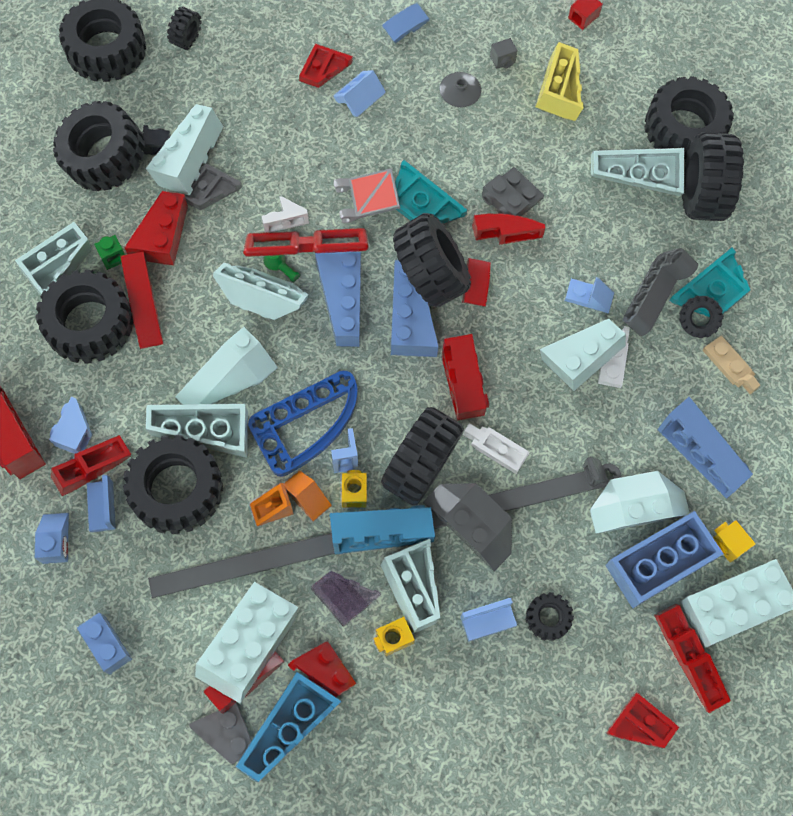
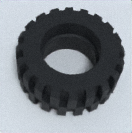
[59,0,146,82]
[644,76,734,159]
[53,101,145,191]
[682,132,744,221]
[393,213,471,307]
[36,269,133,364]
[381,407,464,505]
[123,435,223,534]

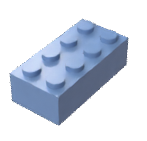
[605,511,723,609]

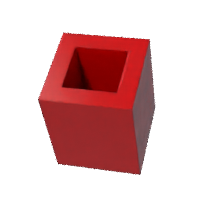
[568,0,603,30]

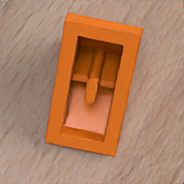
[284,470,332,521]
[250,483,293,526]

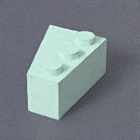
[380,539,440,634]

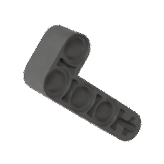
[623,248,698,336]

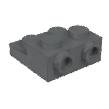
[482,167,544,216]

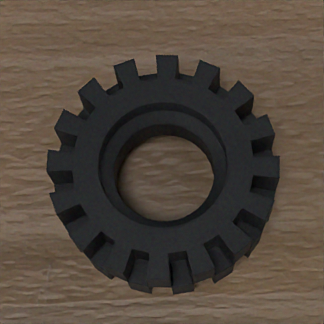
[167,6,202,50]
[679,296,724,338]
[526,592,574,641]

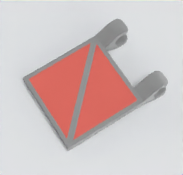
[334,168,400,223]

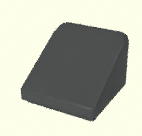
[583,457,608,487]

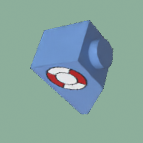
[35,513,69,564]

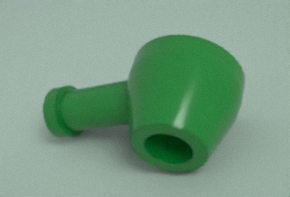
[263,255,300,283]

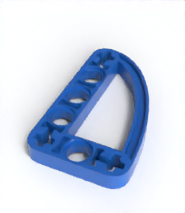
[248,371,357,477]

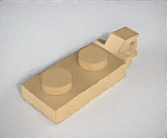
[703,335,761,394]

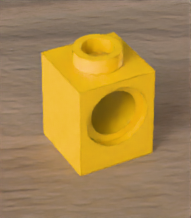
[342,470,367,508]
[713,520,756,563]
[373,617,415,656]

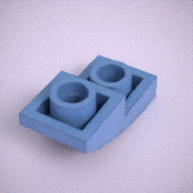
[382,3,430,43]

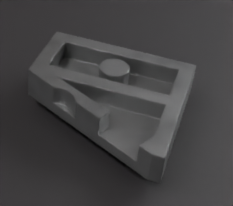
[184,164,242,210]
[189,703,252,764]

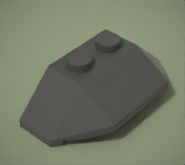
[423,483,512,572]

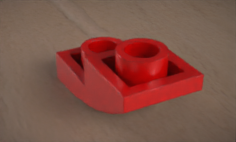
[462,258,491,307]

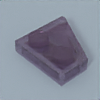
[311,571,381,627]

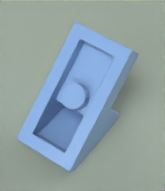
[565,277,614,313]

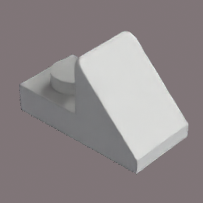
[262,196,309,233]

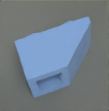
[49,397,92,454]

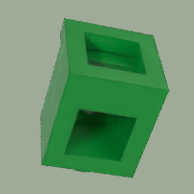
[94,235,125,270]

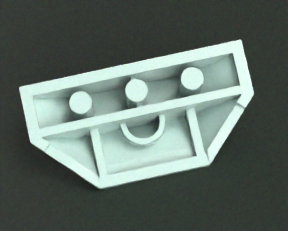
[213,263,308,320]
[590,471,690,534]

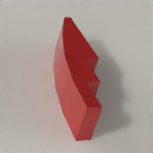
[120,252,163,349]
[654,604,731,713]

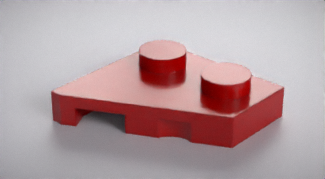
[299,44,353,88]
[288,641,356,698]

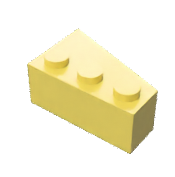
[535,42,583,121]

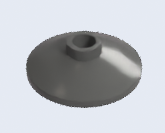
[439,72,482,107]

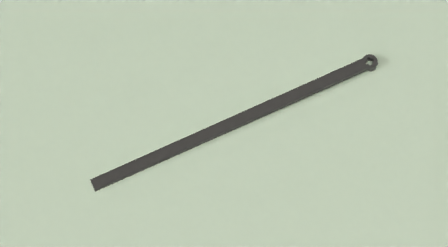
[148,463,621,598]

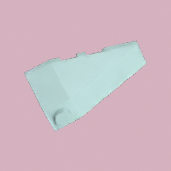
[175,327,278,405]

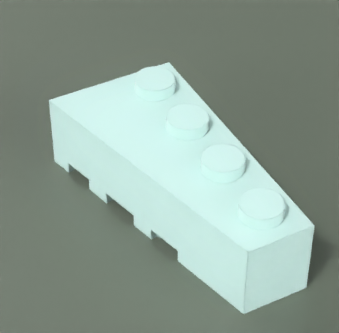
[146,104,223,196]
[591,148,684,196]
[146,404,248,458]

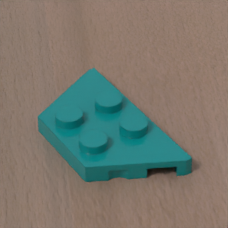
[395,160,467,224]
[669,247,750,318]

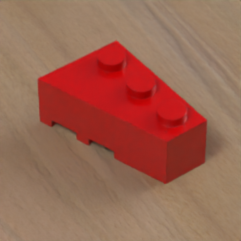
[441,334,489,421]

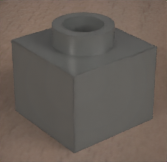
[490,38,518,69]

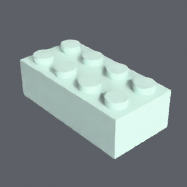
[680,559,793,649]
[195,582,298,704]

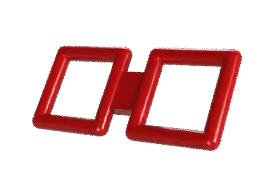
[243,228,369,257]

